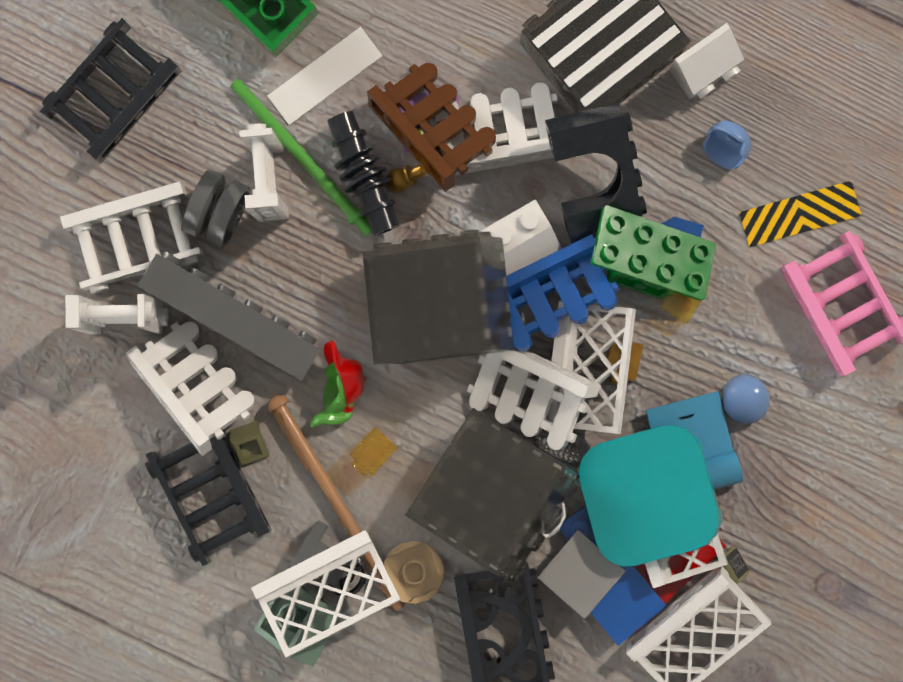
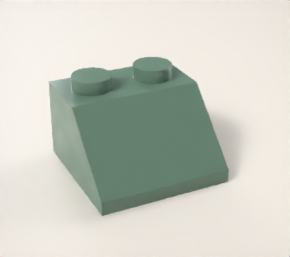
[254,586,344,667]

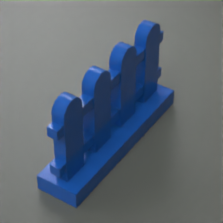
[480,234,620,352]

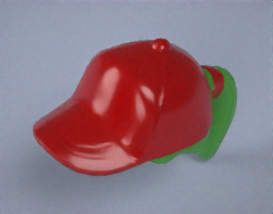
[311,340,366,428]

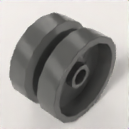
[181,169,250,249]

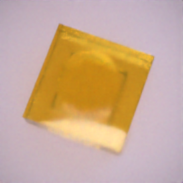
[660,293,702,325]

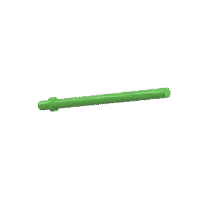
[230,78,372,237]

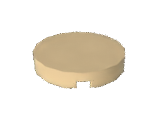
[383,541,445,604]

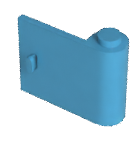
[646,391,743,490]

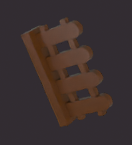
[367,63,496,192]

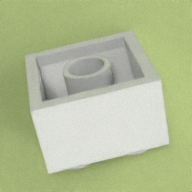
[669,23,744,100]
[481,199,562,276]

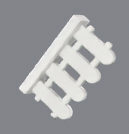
[435,83,558,175]
[126,322,255,456]
[467,339,601,450]

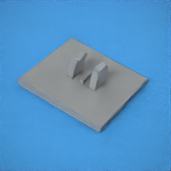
[537,530,626,619]

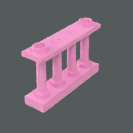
[780,231,903,377]

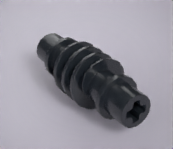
[327,111,400,236]

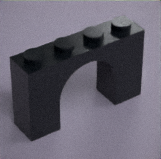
[545,102,647,244]

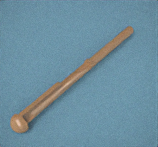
[268,395,405,611]

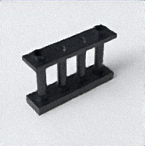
[40,18,182,163]
[145,436,272,566]

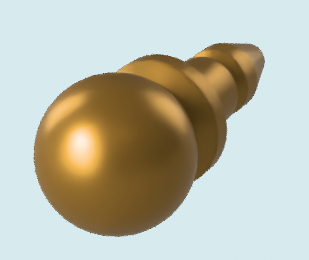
[386,164,429,193]

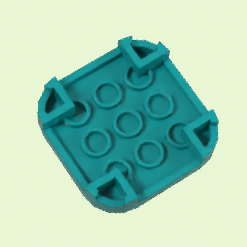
[579,425,723,567]

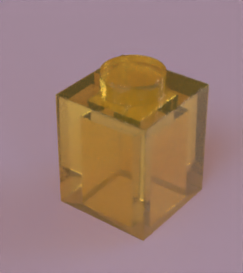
[350,427,399,476]

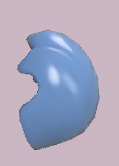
[703,120,751,170]
[722,374,770,424]

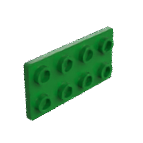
[591,205,716,301]

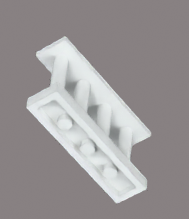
[239,124,289,222]
[60,181,204,294]
[65,294,168,334]

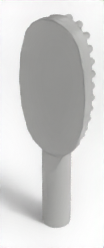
[500,418,591,465]

